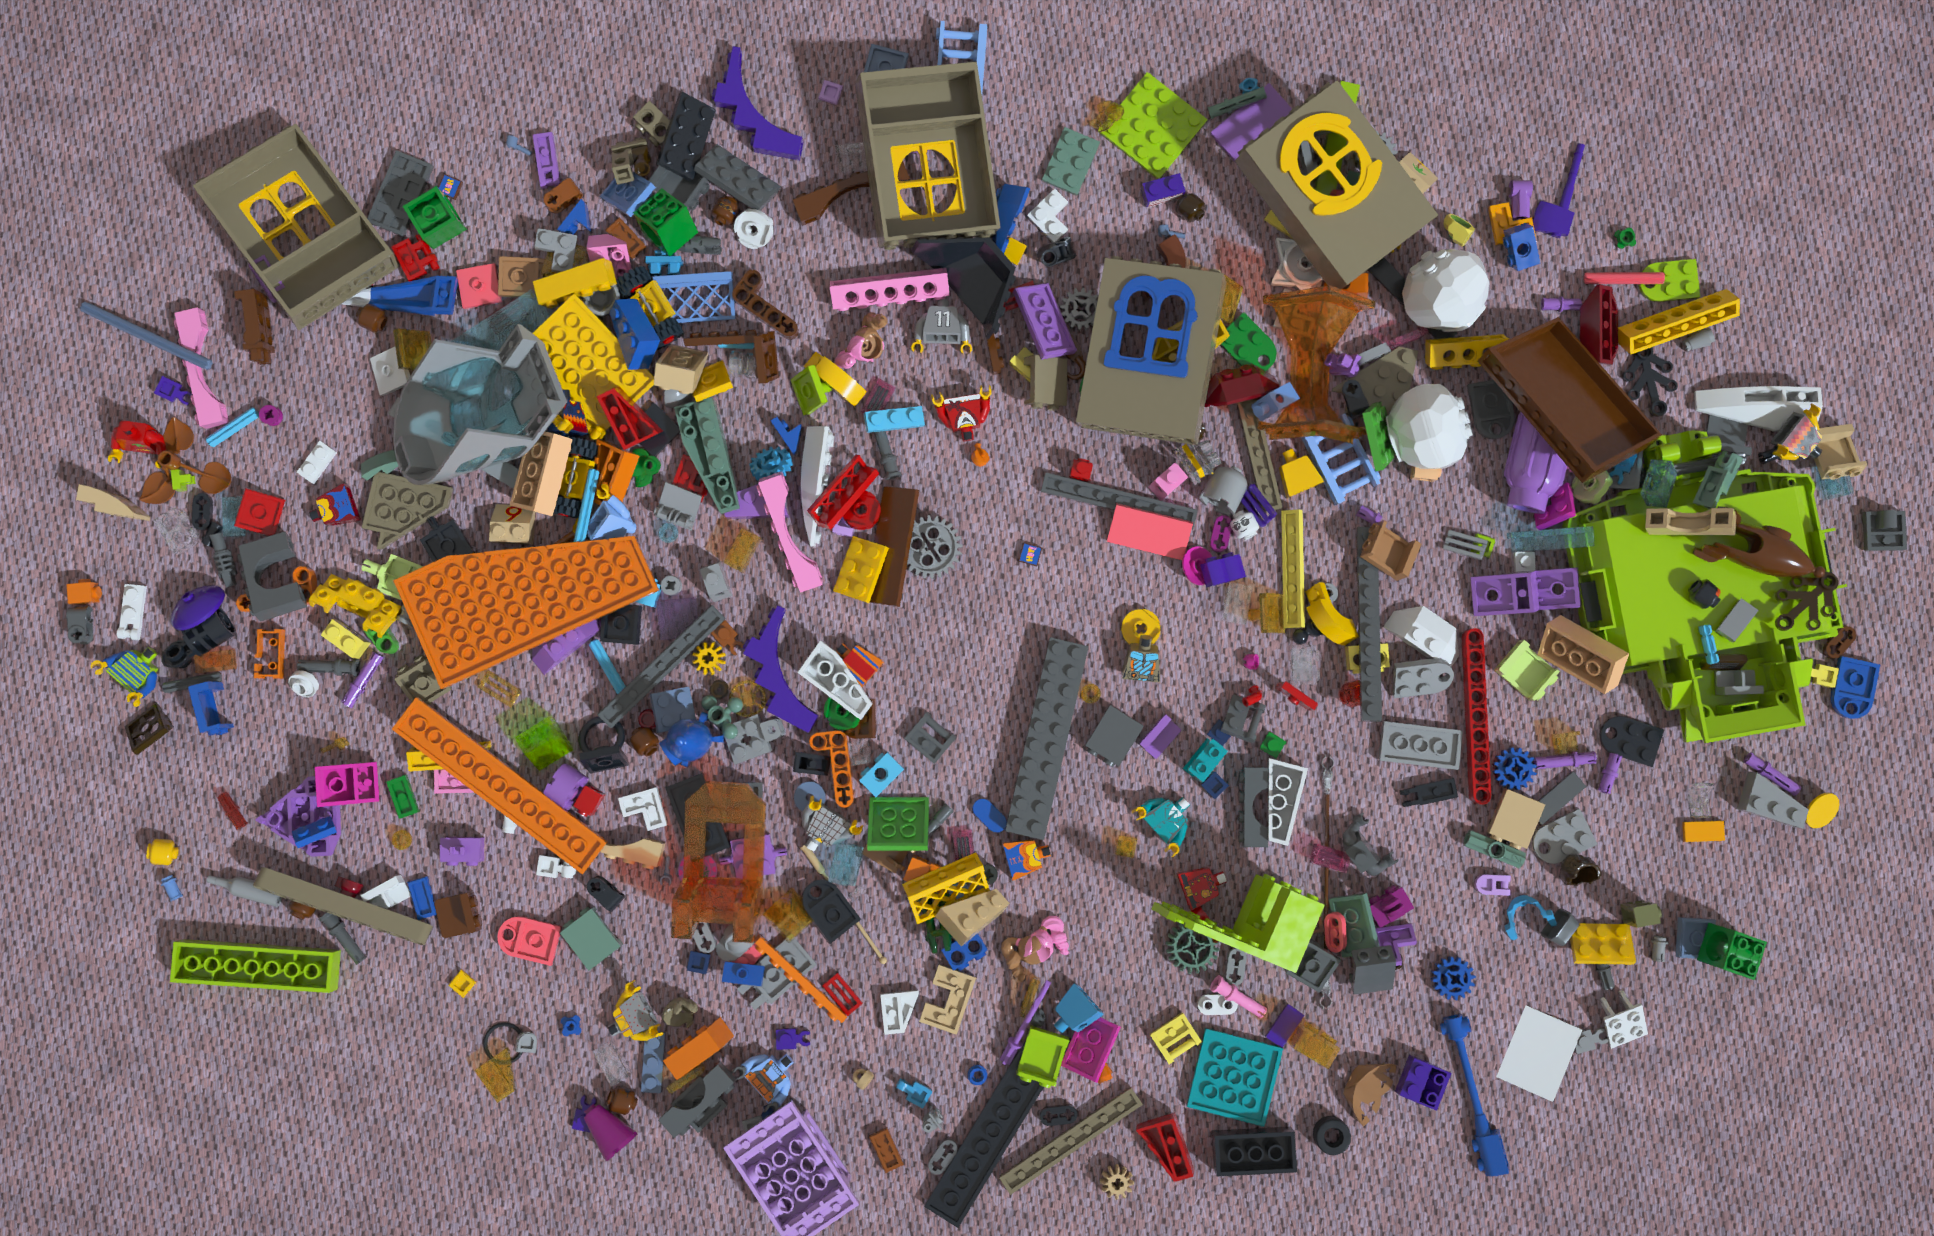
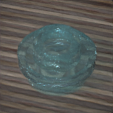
[658,523,678,543]

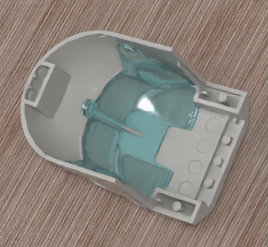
[393,324,567,485]

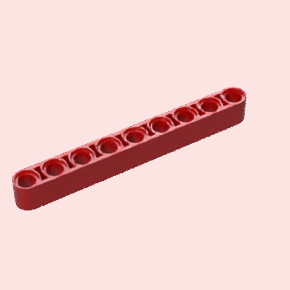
[1461,628,1491,805]

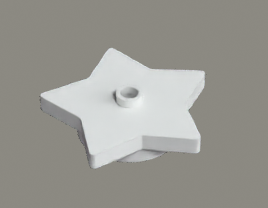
[1271,238,1324,303]

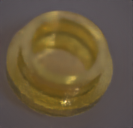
[392,830,412,850]

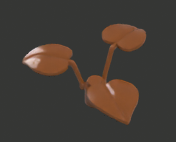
[139,417,232,504]

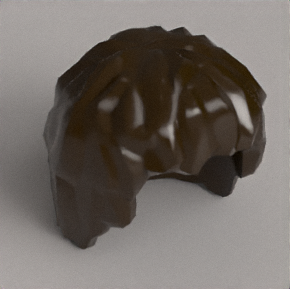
[1560,854,1601,886]

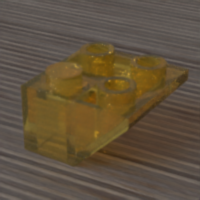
[762,887,812,944]

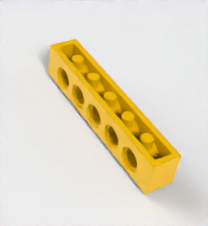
[1618,289,1740,355]

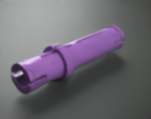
[341,651,384,708]
[1534,751,1597,770]
[1743,752,1801,796]

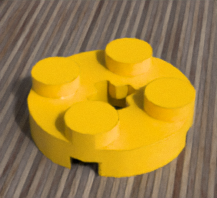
[1121,609,1160,645]

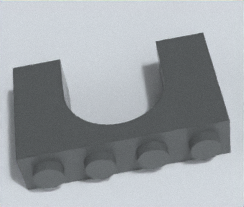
[237,531,307,622]

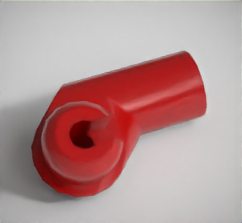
[1242,685,1262,707]

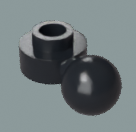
[1292,618,1323,645]

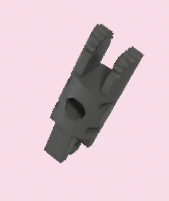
[678,236,722,255]

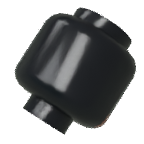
[1688,579,1721,609]

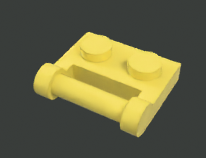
[1150,1012,1202,1064]

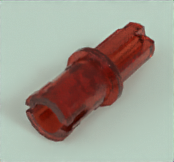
[217,792,248,830]

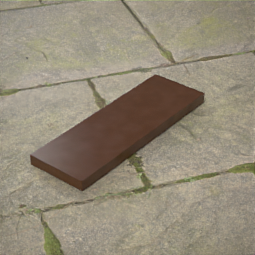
[869,486,920,607]

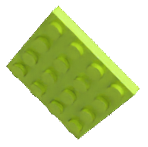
[1099,72,1208,179]

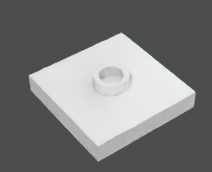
[370,345,410,396]

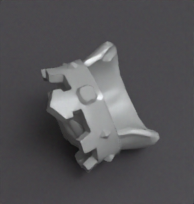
[582,285,620,318]

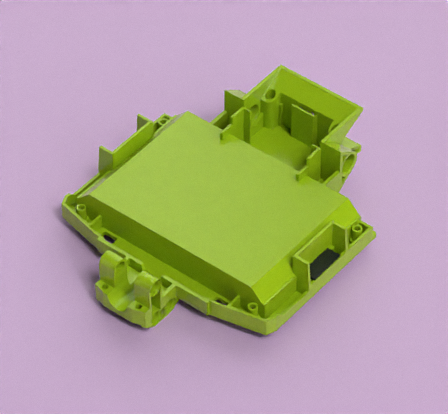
[1562,430,1847,743]

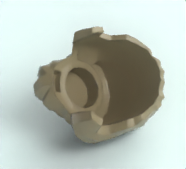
[662,997,698,1028]

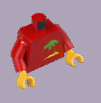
[108,421,167,469]

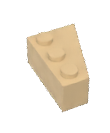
[935,889,1010,947]

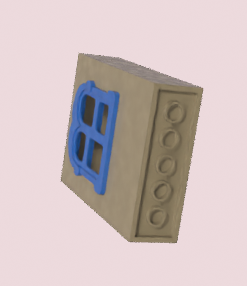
[1076,256,1227,446]

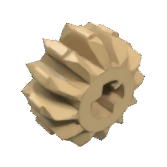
[1100,1164,1134,1200]

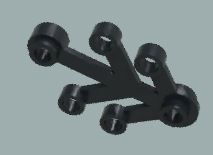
[1622,347,1678,417]

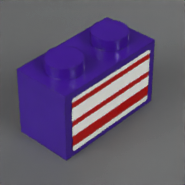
[1141,173,1186,208]

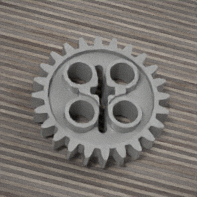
[907,515,963,580]

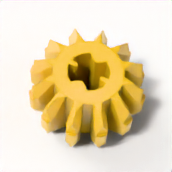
[692,642,726,675]

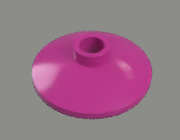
[1182,547,1213,585]

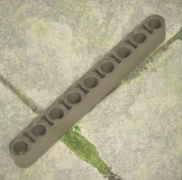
[253,867,433,946]

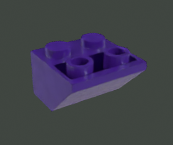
[1395,1054,1452,1111]

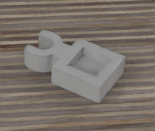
[1574,1028,1608,1054]

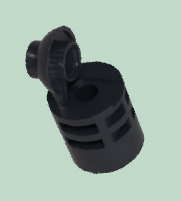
[161,607,237,669]

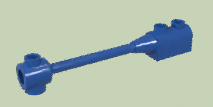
[1440,1014,1510,1176]

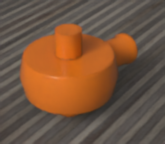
[971,443,989,467]

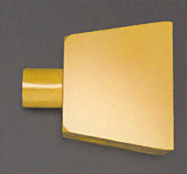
[1279,449,1324,498]

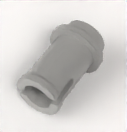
[1651,936,1668,962]

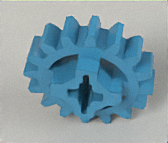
[749,446,793,481]

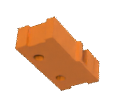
[254,629,285,679]

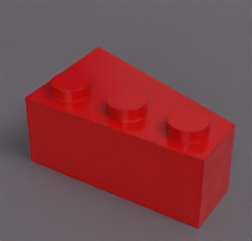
[596,387,663,450]
[1136,1112,1194,1182]

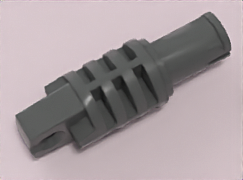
[210,532,238,587]

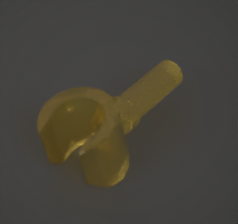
[321,737,350,753]

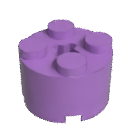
[543,763,589,811]

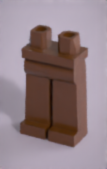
[234,289,275,365]

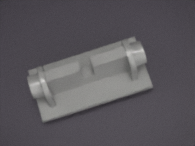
[922,1106,943,1133]

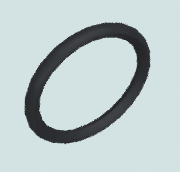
[483,1022,523,1065]

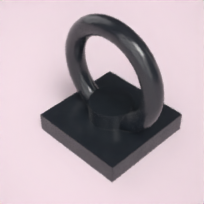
[578,716,629,774]

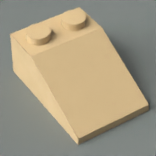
[654,344,708,394]

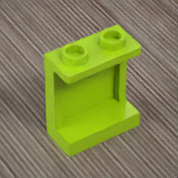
[1017,1025,1069,1088]

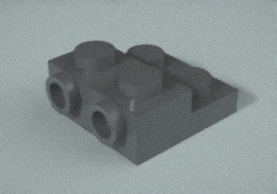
[1284,939,1341,993]

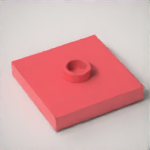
[456,263,502,309]

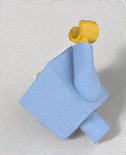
[572,484,636,541]

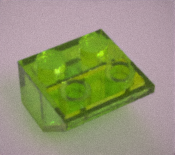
[514,717,573,771]

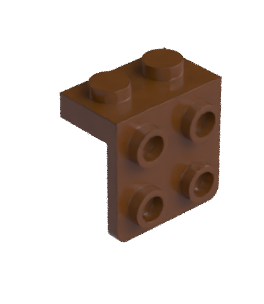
[434,891,482,938]

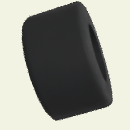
[1313,1116,1351,1155]

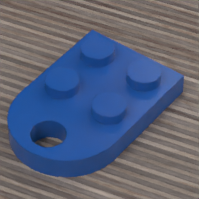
[1830,656,1880,719]

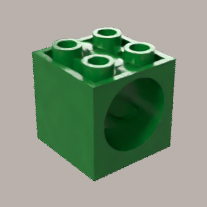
[403,186,467,249]
[633,188,698,257]
[1697,923,1767,980]

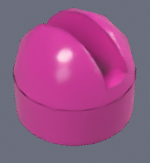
[1243,654,1259,670]

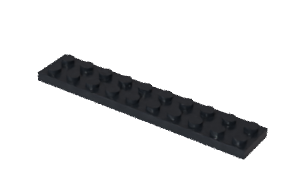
[924,1037,1044,1228]

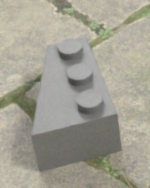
[1737,772,1809,829]

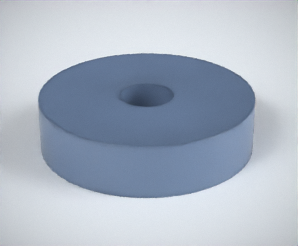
[794,781,826,811]

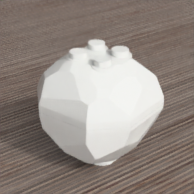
[1402,249,1490,332]
[1386,384,1473,469]

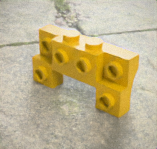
[309,574,402,638]

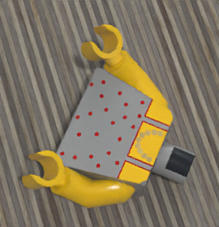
[608,980,663,1041]

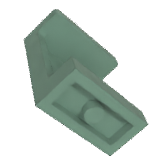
[560,907,623,971]

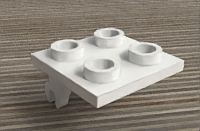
[1600,990,1648,1049]

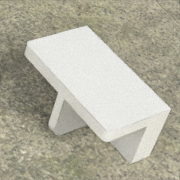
[360,875,411,909]

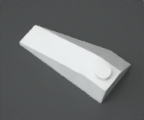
[798,641,873,720]

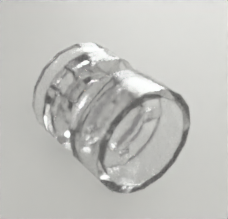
[728,351,756,378]

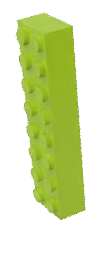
[170,939,341,993]

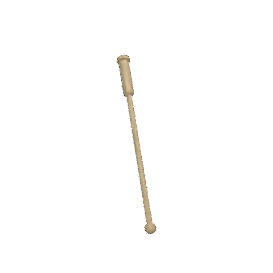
[800,845,887,964]

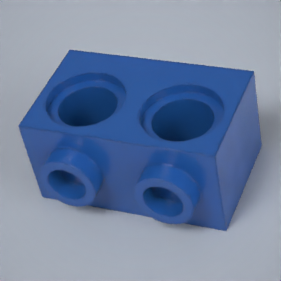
[941,933,988,971]

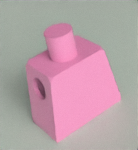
[1148,462,1189,501]

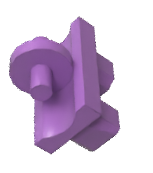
[1324,353,1361,377]

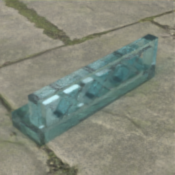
[1507,526,1594,552]

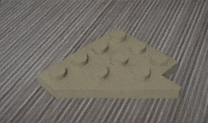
[1332,346,1418,424]
[362,472,453,550]

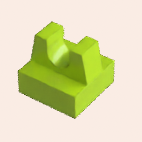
[171,469,196,492]

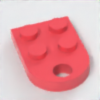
[497,916,562,966]

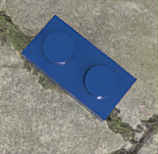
[291,815,337,848]

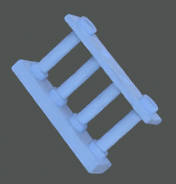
[936,21,987,94]
[1300,413,1381,506]

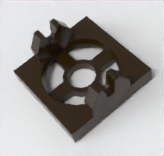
[125,703,174,755]

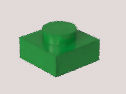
[1259,732,1286,759]

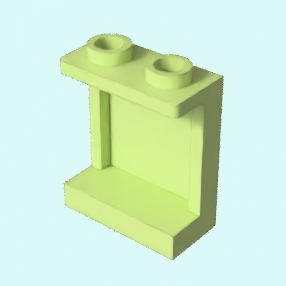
[1494,640,1560,701]

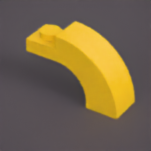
[803,352,867,407]
[1305,582,1359,646]

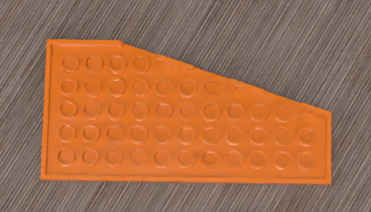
[393,536,660,689]

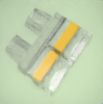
[1174,439,1221,486]

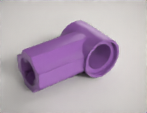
[1509,180,1533,220]

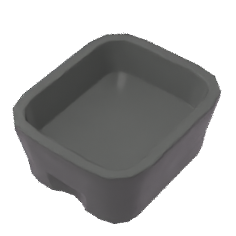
[1541,908,1579,946]

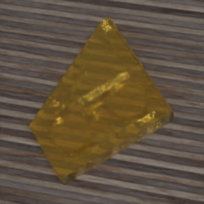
[474,1047,515,1103]

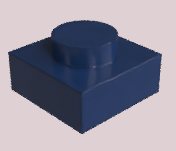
[1207,719,1231,746]
[1201,771,1229,799]
[687,950,711,974]

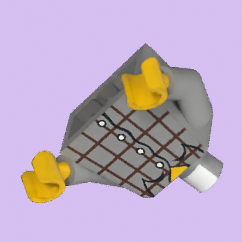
[802,796,863,852]

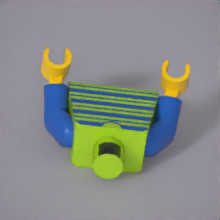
[91,647,158,707]

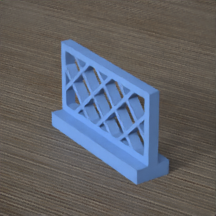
[653,271,736,323]

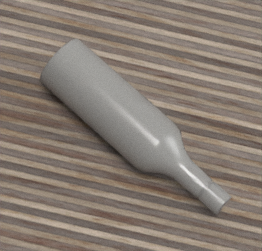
[207,875,283,907]

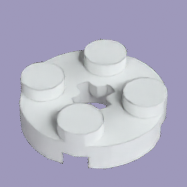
[734,208,773,249]

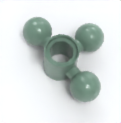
[701,695,743,739]

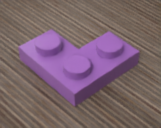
[1375,923,1417,966]

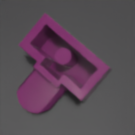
[1368,885,1414,928]

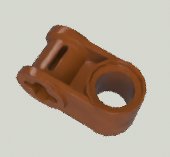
[544,178,583,214]

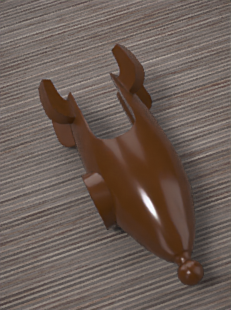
[1693,506,1825,578]

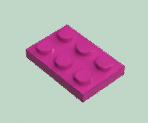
[1061,1017,1121,1083]

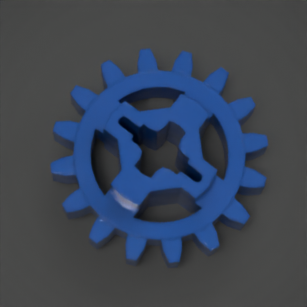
[1492,747,1537,790]
[1430,956,1476,1001]

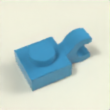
[896,1078,933,1109]

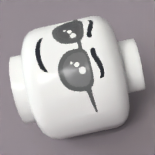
[1230,510,1259,541]

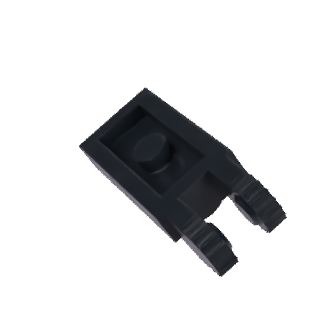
[1399,778,1458,807]

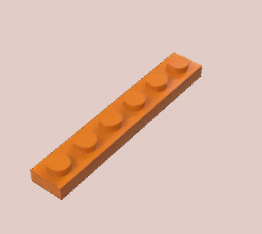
[754,934,847,1023]

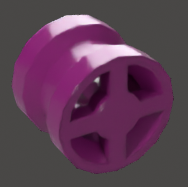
[259,405,283,426]

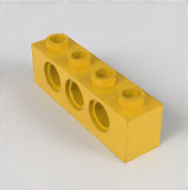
[1425,334,1509,370]

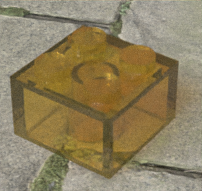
[1287,1021,1341,1069]

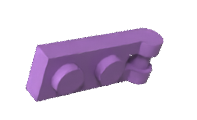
[533,132,561,189]

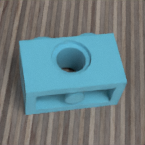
[859,752,904,797]

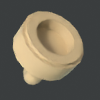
[853,1069,874,1090]

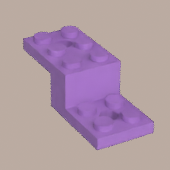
[1470,567,1581,616]

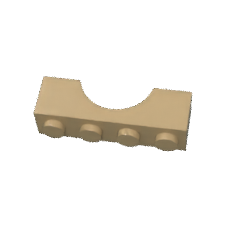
[1645,508,1736,535]

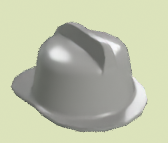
[716,919,758,962]

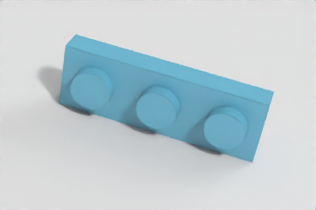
[864,406,925,433]

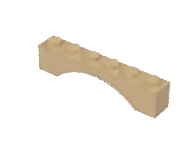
[601,838,665,869]

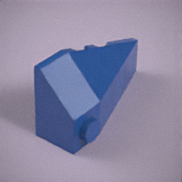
[992,183,1030,253]

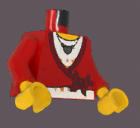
[931,385,991,442]

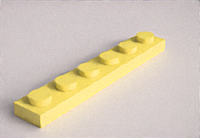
[1281,509,1305,628]

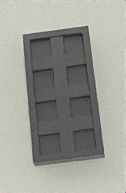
[694,144,781,211]
[367,150,434,237]

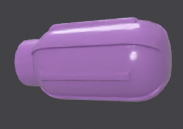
[1504,412,1567,514]

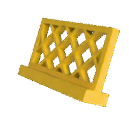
[902,852,990,924]

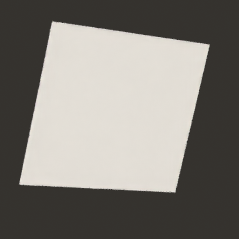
[1496,1006,1582,1102]

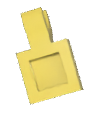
[1811,664,1839,688]

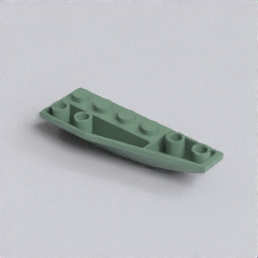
[674,397,740,514]

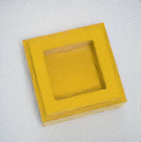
[448,969,477,998]

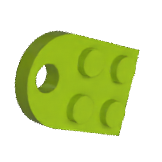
[1638,259,1700,302]

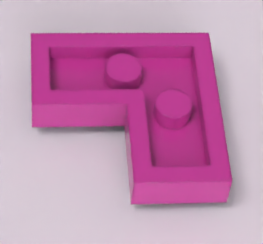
[1534,482,1576,531]

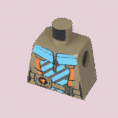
[1122,635,1160,683]

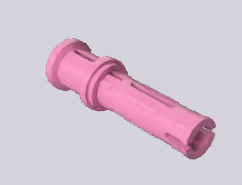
[1210,975,1267,1018]

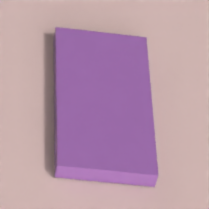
[1210,83,1292,162]
[1013,283,1077,360]

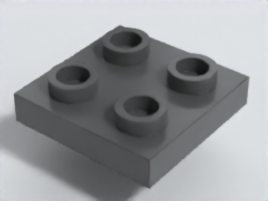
[1862,510,1907,551]

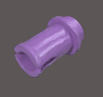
[1356,505,1383,526]

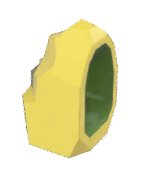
[1443,214,1475,247]

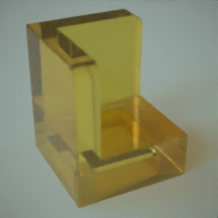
[1551,731,1580,754]

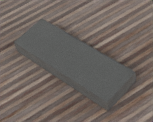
[1538,771,1587,825]

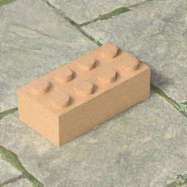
[510,432,572,516]
[1537,615,1629,694]

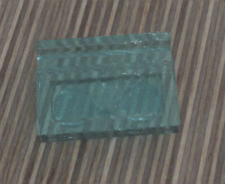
[1814,463,1854,501]

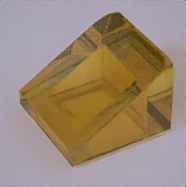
[1114,835,1137,858]

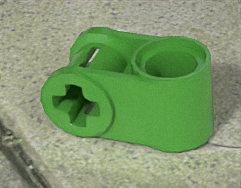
[364,627,399,654]

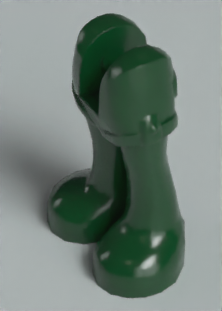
[916,893,952,954]

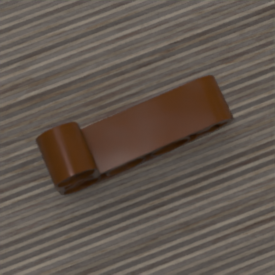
[732,270,799,340]

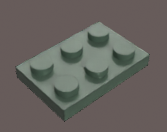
[1042,127,1100,196]
[1328,893,1380,957]

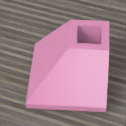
[587,234,632,280]

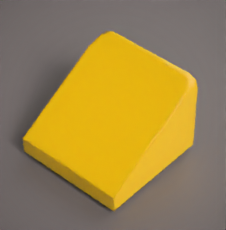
[1004,237,1027,265]

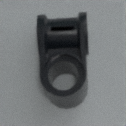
[1037,237,1077,267]
[1342,380,1370,420]
[586,876,625,912]

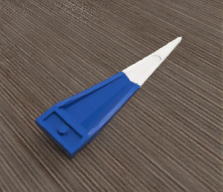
[342,276,458,316]

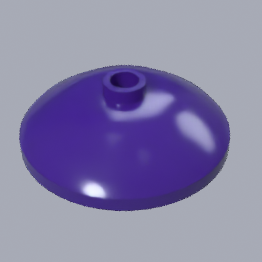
[170,585,225,630]

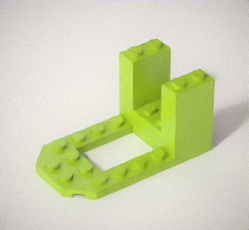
[1151,873,1324,973]

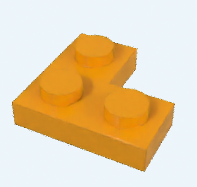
[1488,202,1536,246]

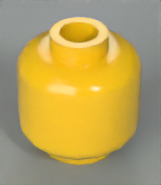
[146,839,179,865]

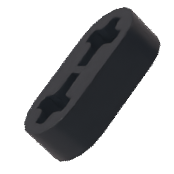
[192,493,213,531]
[1040,1104,1077,1126]

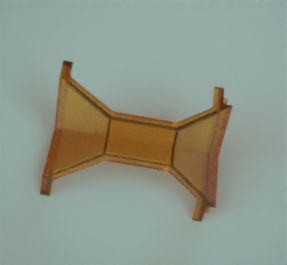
[1258,285,1375,444]

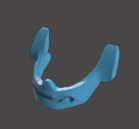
[1504,895,1557,940]

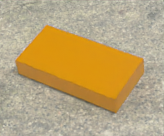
[1682,821,1725,842]

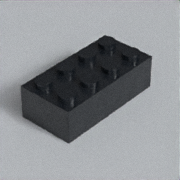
[1211,1126,1297,1177]

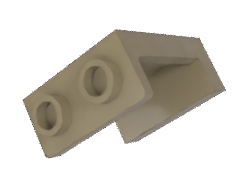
[1024,355,1067,411]

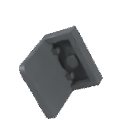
[1706,415,1752,457]

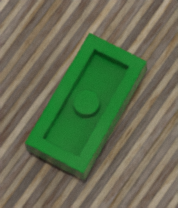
[386,775,420,819]

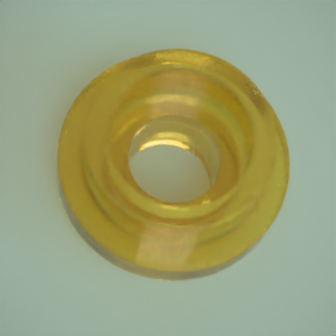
[1081,684,1101,704]

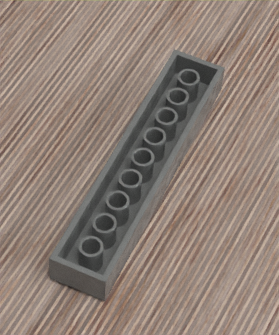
[1005,637,1089,840]

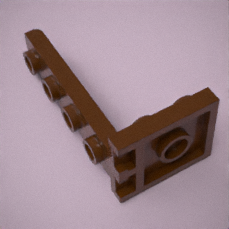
[683,329,779,384]

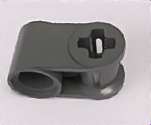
[66,606,93,645]

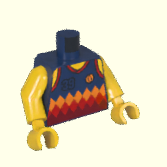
[548,390,606,440]

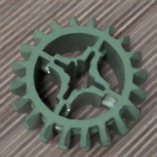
[1165,923,1219,974]

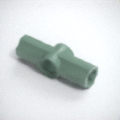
[1463,830,1526,869]

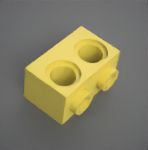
[1345,643,1390,674]

